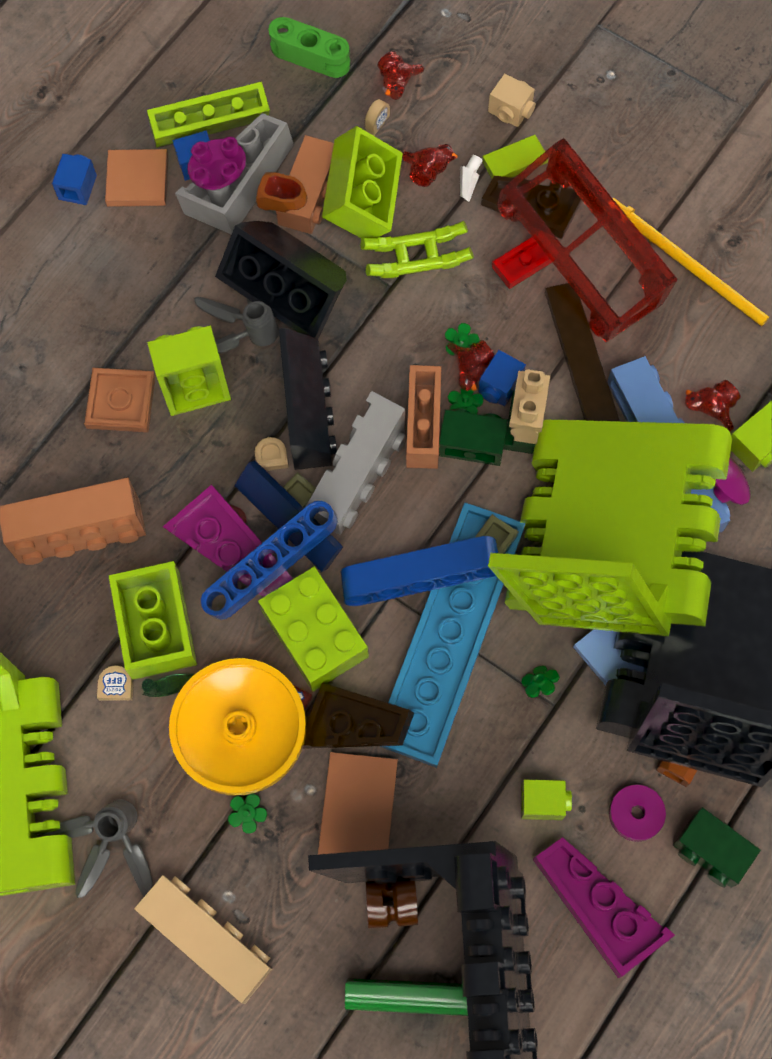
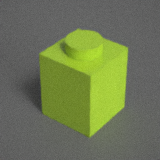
[521,780,572,820]

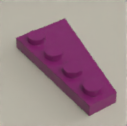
[163,485,293,597]
[532,837,675,978]

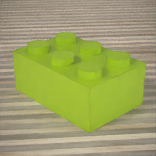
[322,126,403,239]
[147,325,231,416]
[108,561,197,680]
[258,566,369,692]

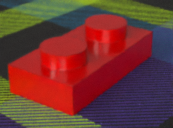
[492,231,559,289]

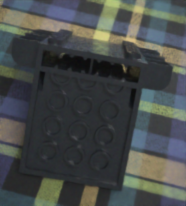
[596,551,772,787]
[308,841,538,1059]

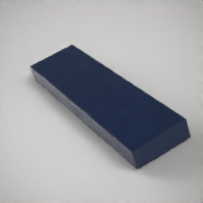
[234,461,343,572]

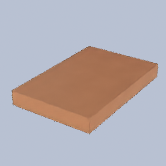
[318,752,398,854]

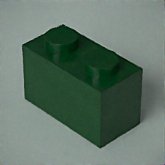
[439,408,508,466]
[673,807,761,888]

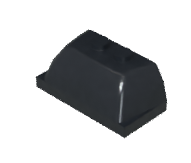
[215,221,347,339]

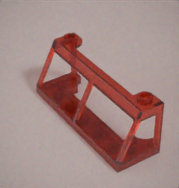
[497,138,678,343]

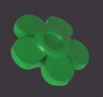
[445,323,480,359]
[448,385,484,414]
[521,666,560,698]
[228,793,267,834]

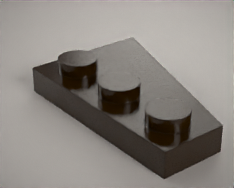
[481,176,588,239]
[303,683,414,749]

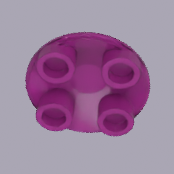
[188,137,246,190]
[714,457,751,505]

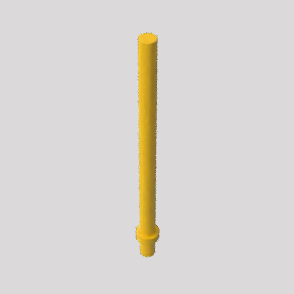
[607,198,769,327]

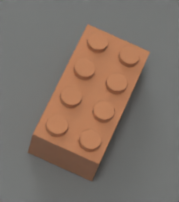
[0,478,146,565]

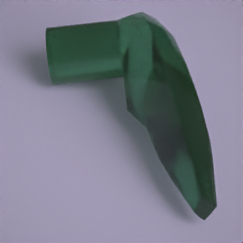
[142,674,195,697]

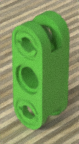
[268,17,350,78]

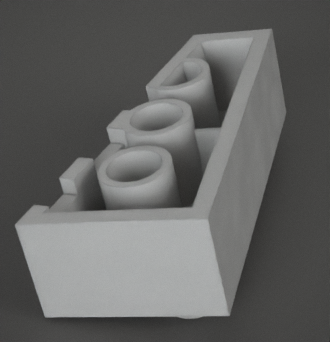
[175,113,294,235]
[306,391,407,535]

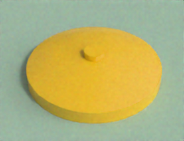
[169,658,306,795]

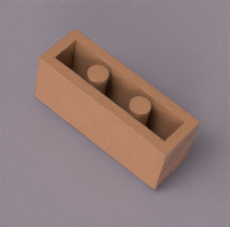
[276,135,334,234]
[406,365,441,469]

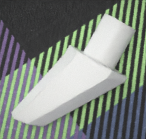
[460,154,483,202]

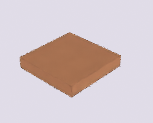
[105,149,168,207]
[84,368,156,432]

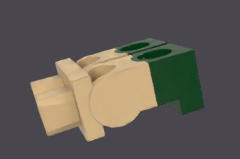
[503,369,550,454]

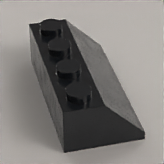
[279,328,337,470]

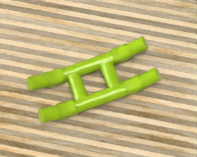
[360,221,474,278]

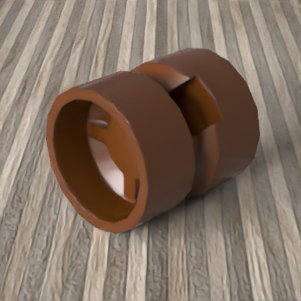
[366,879,418,929]

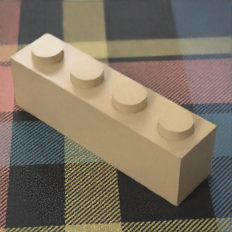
[134,875,273,1004]

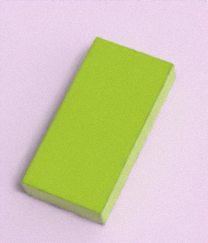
[482,135,548,179]

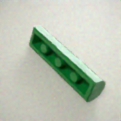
[345,978,468,1016]

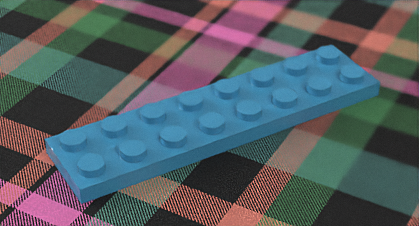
[380,503,525,768]

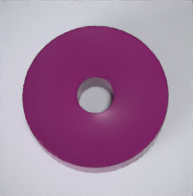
[609,785,666,842]

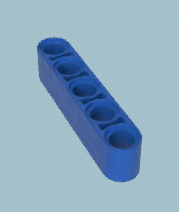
[201,501,338,620]
[340,536,498,606]

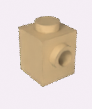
[488,73,536,127]

